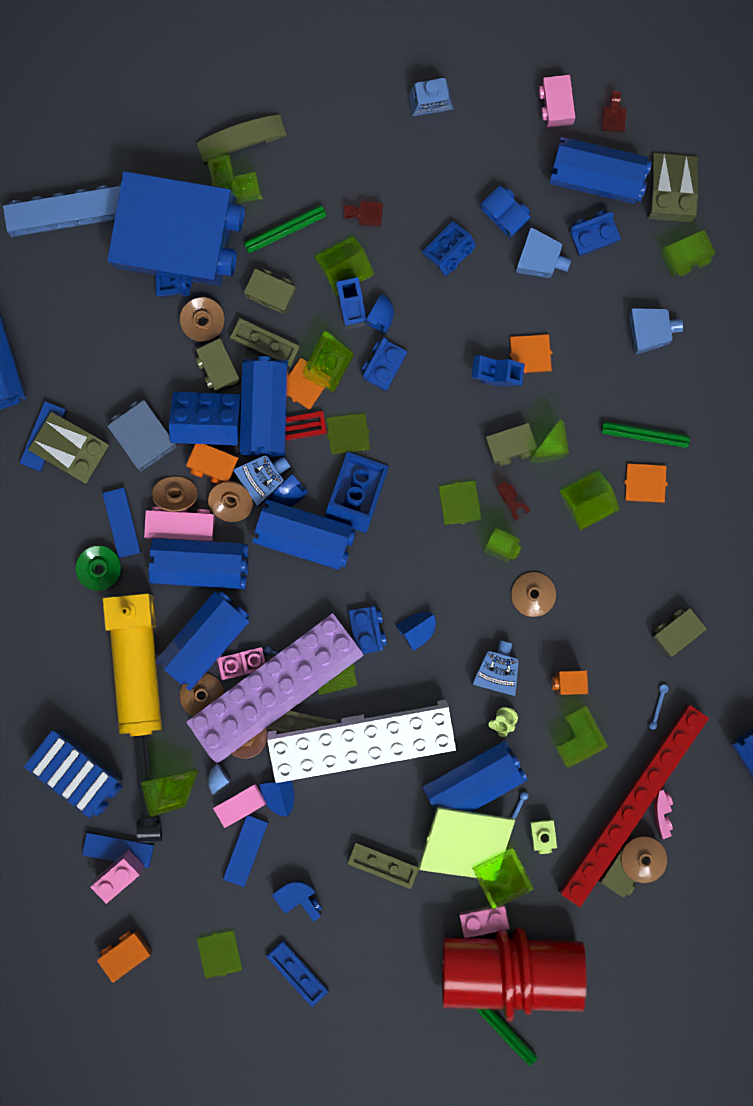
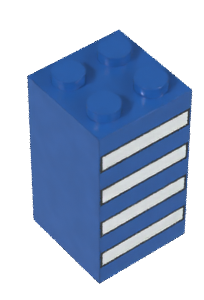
[24,730,124,818]

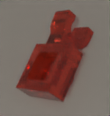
[602,91,626,132]
[343,201,383,227]
[496,482,531,521]

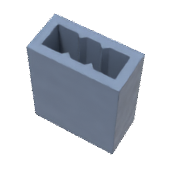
[108,400,177,472]

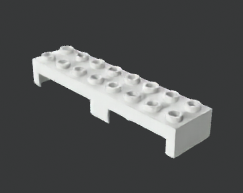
[267,700,456,783]

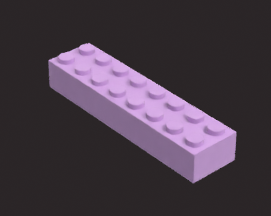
[186,613,364,764]

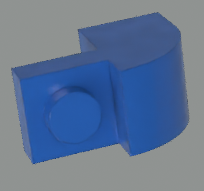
[336,277,367,326]
[471,355,525,387]
[272,880,322,922]

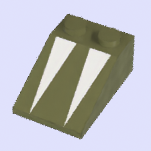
[648,153,698,222]
[28,412,110,485]

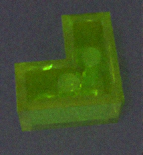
[207,155,263,204]
[555,706,608,768]

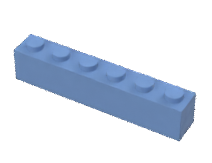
[3,183,121,237]

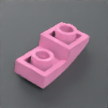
[217,647,266,681]
[213,784,267,828]
[654,789,673,839]

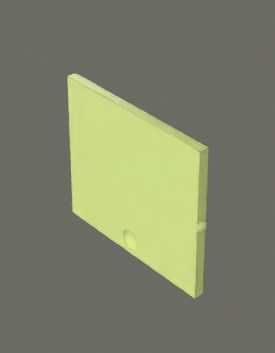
[418,807,515,880]

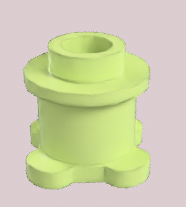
[489,707,518,737]

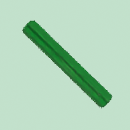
[244,205,326,253]
[602,421,690,448]
[475,1009,537,1066]

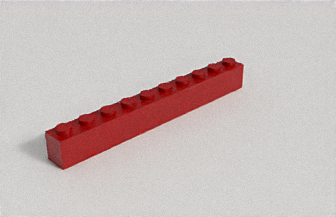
[558,705,709,907]

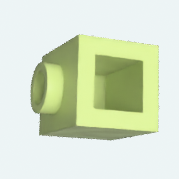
[529,819,557,854]

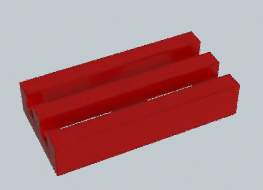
[286,411,327,441]

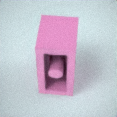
[538,75,575,127]
[91,849,144,904]
[459,903,509,938]

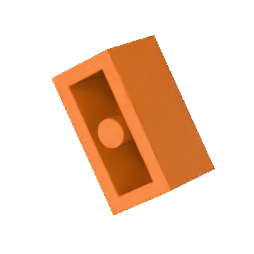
[186,444,240,484]
[551,671,588,695]
[97,931,153,983]

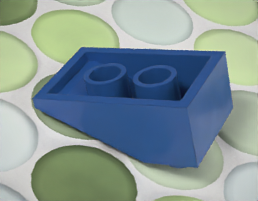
[324,452,389,533]

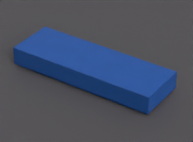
[20,402,66,472]
[102,488,141,559]
[223,815,269,887]
[82,832,154,868]
[266,940,329,1007]

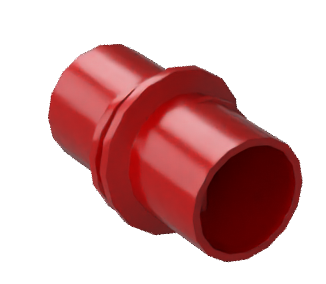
[442,928,586,1021]

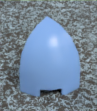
[208,763,231,795]

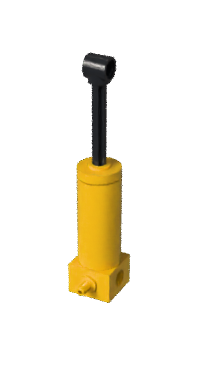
[103,594,163,844]

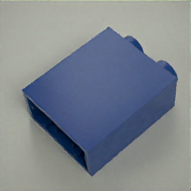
[107,171,245,286]

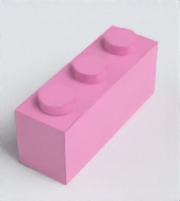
[144,507,215,542]

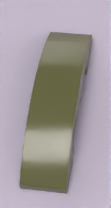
[197,115,287,164]

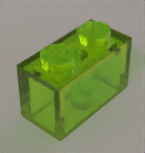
[661,230,716,277]
[483,528,522,563]

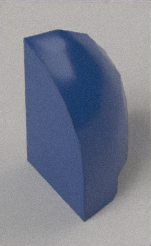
[366,293,394,335]
[268,474,308,507]
[396,612,436,651]
[259,780,295,817]

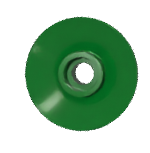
[76,546,121,591]

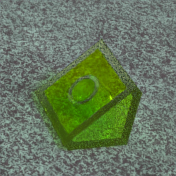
[314,236,374,295]
[303,331,354,392]
[530,419,569,464]
[559,471,620,531]
[141,769,198,817]
[472,848,534,910]

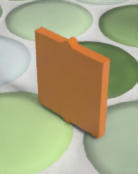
[509,334,553,373]
[288,358,331,410]
[624,464,668,503]

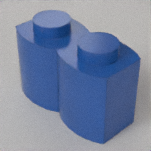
[480,186,531,239]

